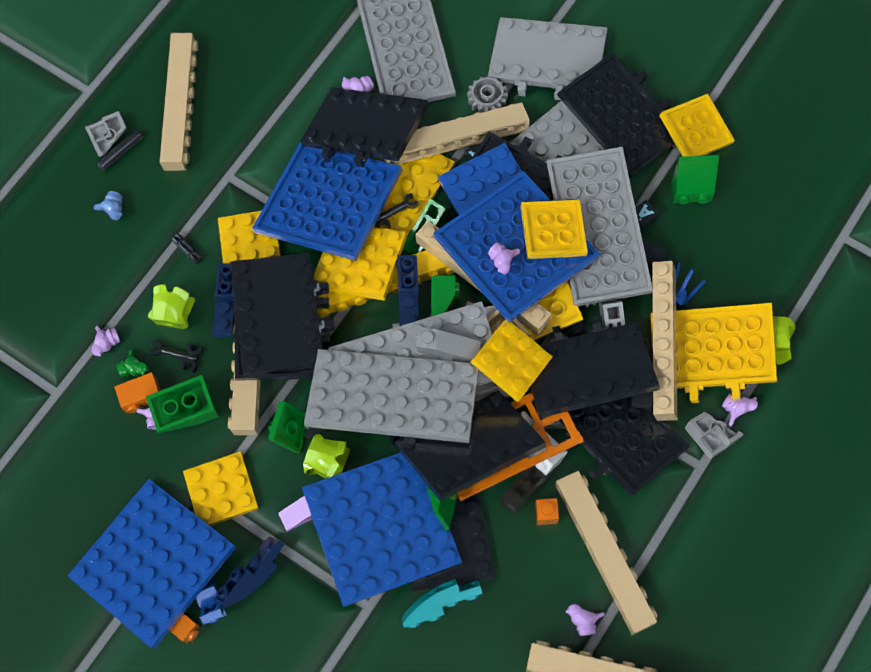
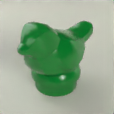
[116,349,150,378]

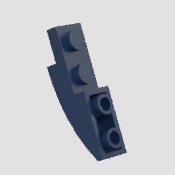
[397,255,419,326]
[212,264,235,338]
[213,536,284,607]

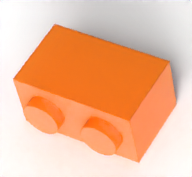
[114,372,161,413]

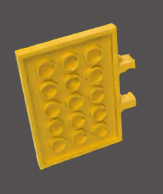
[651,303,777,403]

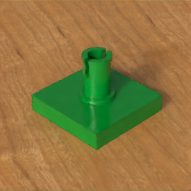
[268,401,306,453]

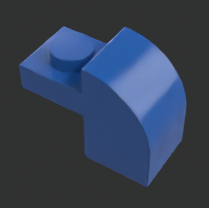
[196,579,227,624]

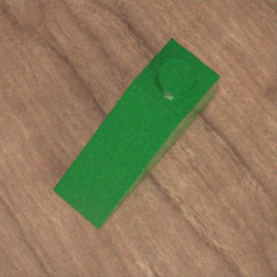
[403,199,452,255]

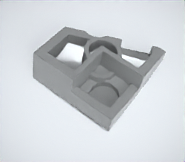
[85,111,127,158]
[685,412,743,459]

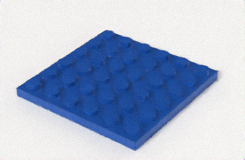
[252,142,402,261]
[433,171,600,323]
[302,453,462,607]
[68,479,236,649]

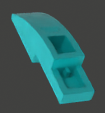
[402,579,483,628]

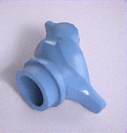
[94,191,123,221]

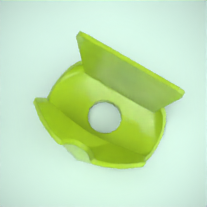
[148,284,195,329]
[773,316,795,365]
[303,433,350,479]

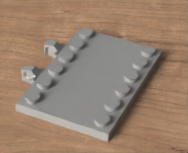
[488,17,607,100]

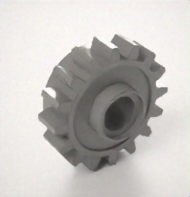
[467,76,508,113]

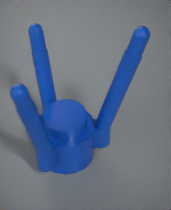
[675,262,706,308]

